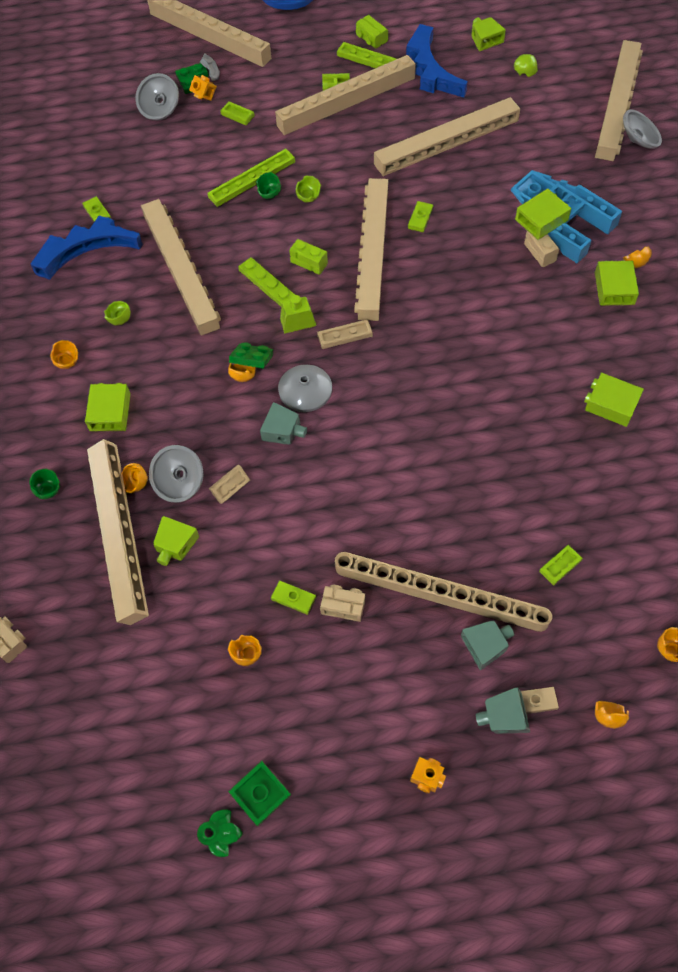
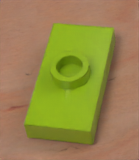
[220,102,255,125]
[82,196,111,222]
[408,201,433,233]
[539,545,583,585]
[271,580,316,615]

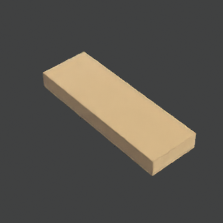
[317,319,373,349]

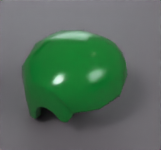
[256,172,281,199]
[29,469,60,500]

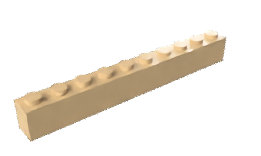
[147,0,272,67]
[595,40,643,161]
[275,55,416,135]
[374,97,520,176]
[355,178,388,321]
[141,199,221,336]
[87,439,149,625]

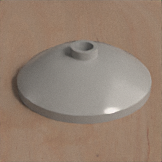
[136,73,179,121]
[623,109,662,149]
[278,365,332,412]
[149,445,203,502]

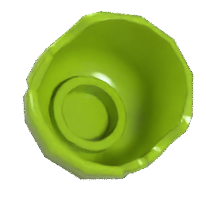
[514,54,538,77]
[296,176,321,203]
[104,301,131,326]

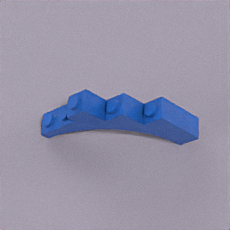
[406,24,468,97]
[31,215,143,280]

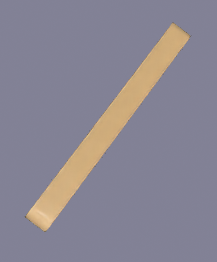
[335,552,552,632]

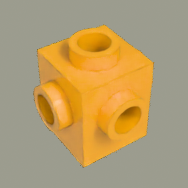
[189,75,217,101]
[410,757,446,793]

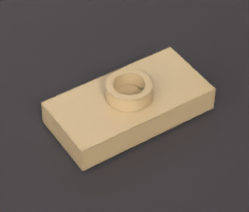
[209,465,250,504]
[521,687,559,714]

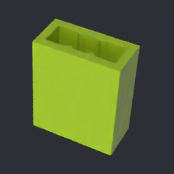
[515,188,571,240]
[595,261,639,305]
[584,372,644,427]
[85,383,130,431]

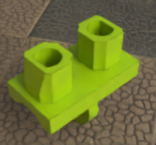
[322,73,350,91]

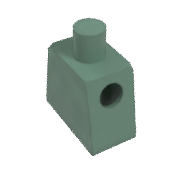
[260,402,307,445]
[460,621,514,670]
[476,687,530,734]

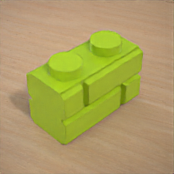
[356,15,388,49]
[289,239,328,275]

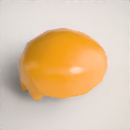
[623,246,652,269]
[50,340,78,369]
[228,363,256,382]
[122,463,148,493]
[657,627,678,662]
[228,635,262,666]
[595,701,629,729]

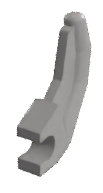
[200,53,220,81]

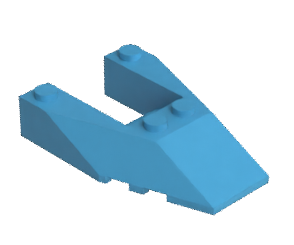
[511,170,622,263]

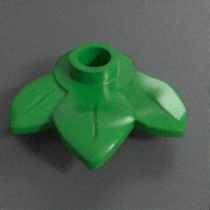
[197,810,243,857]

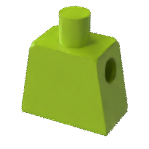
[472,17,506,51]
[280,295,316,334]
[153,516,199,566]

